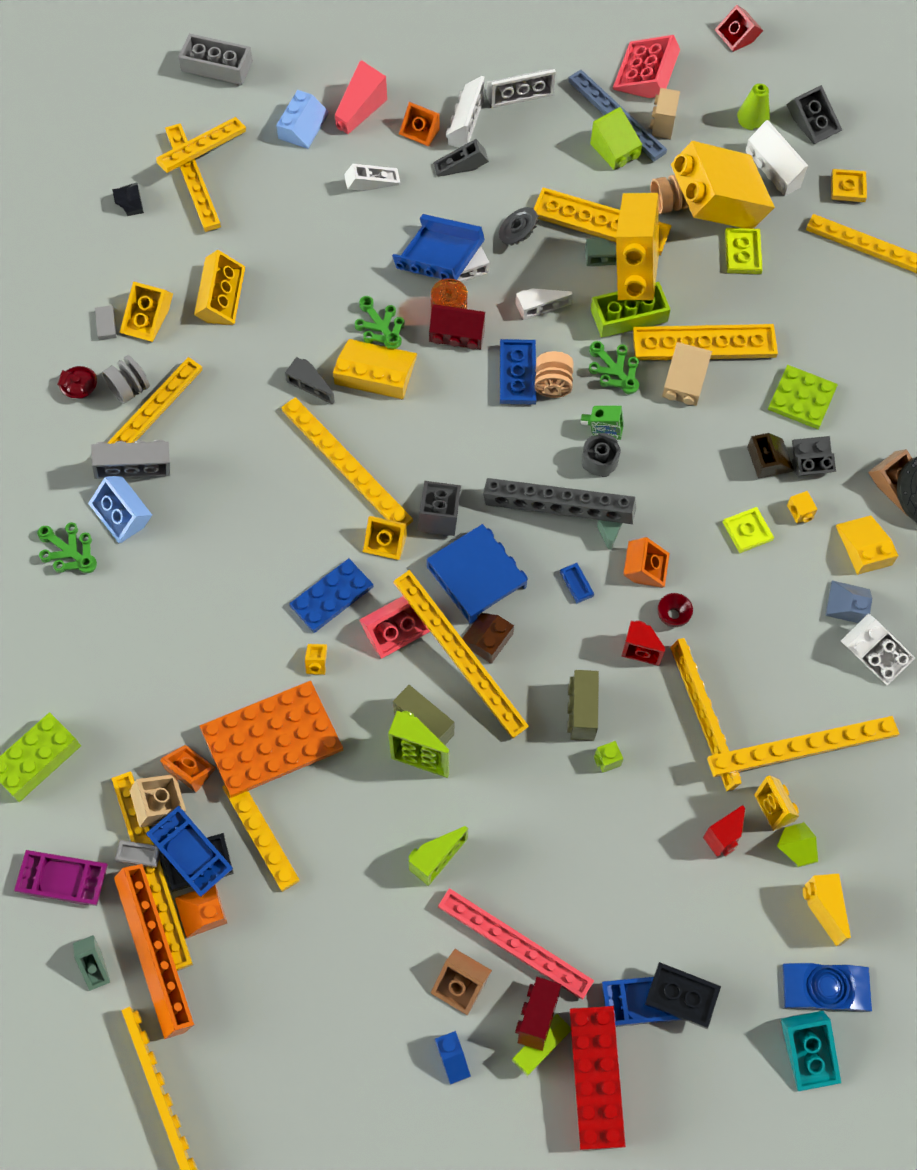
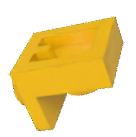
[305,644,327,675]

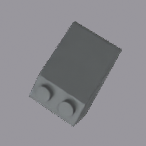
[786,85,842,144]
[417,481,461,536]

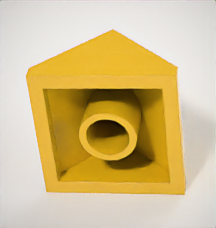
[363,516,407,560]

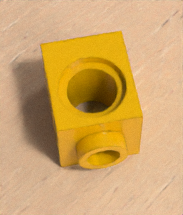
[787,491,818,524]

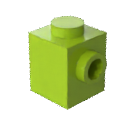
[594,741,623,773]

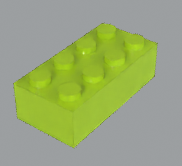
[590,282,671,338]
[0,712,81,802]

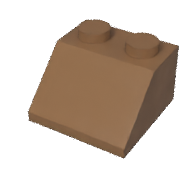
[431,949,492,1015]

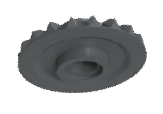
[499,207,539,246]

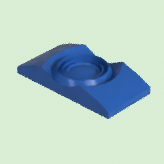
[146,806,233,897]
[783,963,872,1012]
[602,977,682,1026]

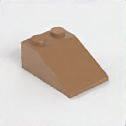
[868,449,913,516]

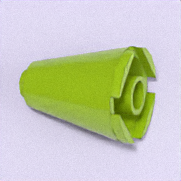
[737,83,770,130]

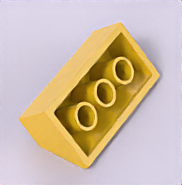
[194,250,245,325]

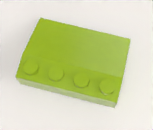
[388,711,449,778]

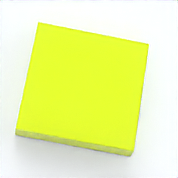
[723,507,774,553]

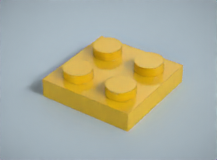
[831,169,867,202]

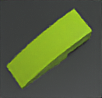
[512,1014,571,1077]

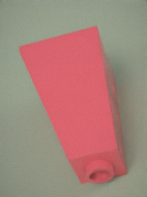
[335,60,387,134]

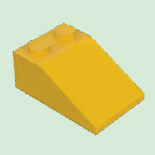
[119,281,173,342]
[836,515,899,575]
[754,775,799,831]
[803,874,851,946]

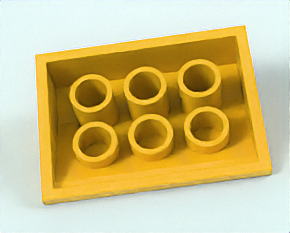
[333,339,417,399]

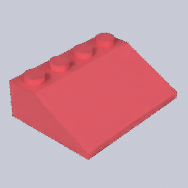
[613,35,680,98]

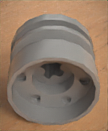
[102,355,150,404]

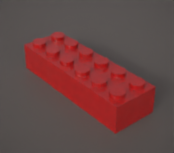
[570,1006,626,1150]

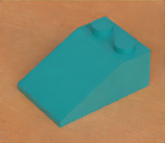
[781,1011,841,1091]

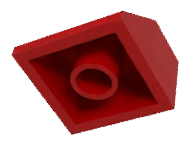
[715,5,763,52]
[621,621,665,666]
[703,805,745,858]

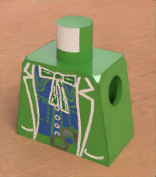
[581,406,624,440]

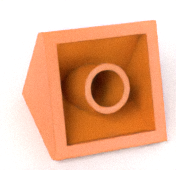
[399,102,440,146]
[160,745,216,792]

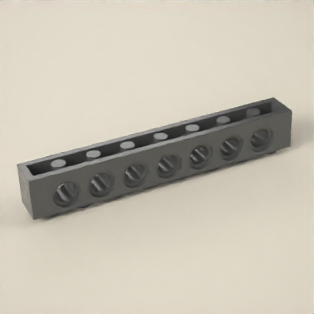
[483,478,636,524]

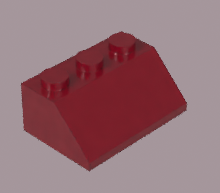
[429,304,485,350]

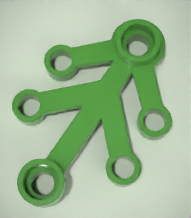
[355,296,405,349]
[589,341,639,394]
[37,522,97,573]

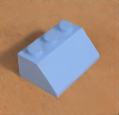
[276,90,329,149]
[88,476,152,543]

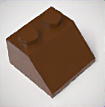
[462,612,514,664]

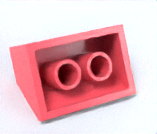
[359,596,430,659]

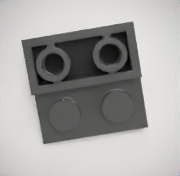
[792,436,836,476]

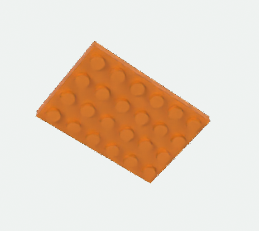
[199,681,343,798]

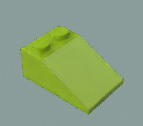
[408,826,468,886]

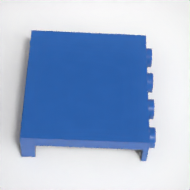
[392,214,485,282]
[427,524,528,624]

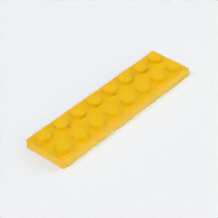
[534,187,672,256]
[633,324,778,361]

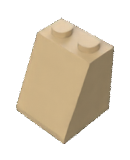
[662,342,712,406]

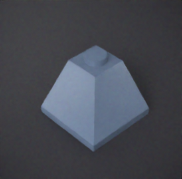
[826,580,872,623]

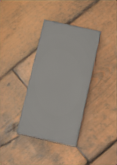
[95,305,117,340]
[115,840,161,868]

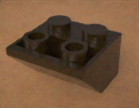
[747,433,794,479]

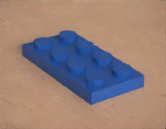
[500,339,536,405]
[289,558,374,633]

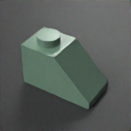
[585,238,617,266]
[597,520,622,550]
[73,935,110,991]

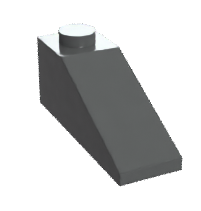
[433,139,489,177]
[285,357,335,404]

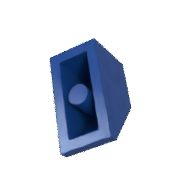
[435,1031,471,1085]

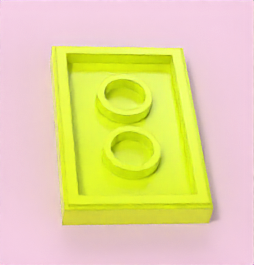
[725,228,762,274]

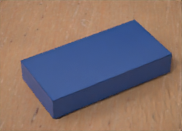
[560,563,594,604]

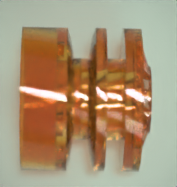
[431,279,468,310]

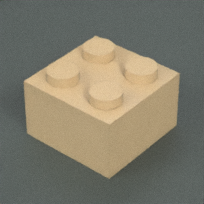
[649,88,680,139]
[129,774,186,827]

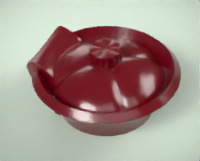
[57,366,97,399]

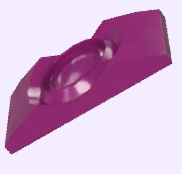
[14,850,108,906]

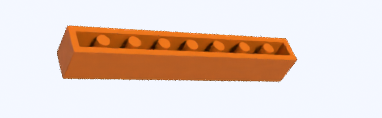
[114,864,194,1039]

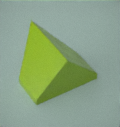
[777,822,818,867]

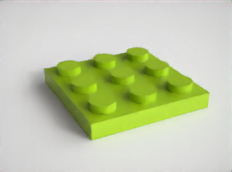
[768,364,838,430]

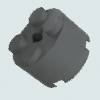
[582,433,621,477]

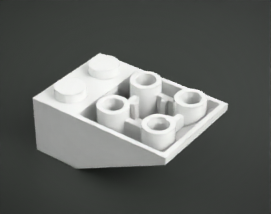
[841,613,915,685]

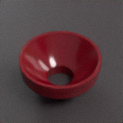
[658,593,693,627]

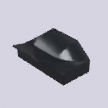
[112,183,144,216]

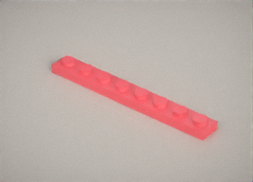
[438,888,594,1000]

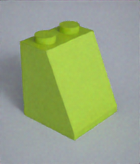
[590,107,642,170]

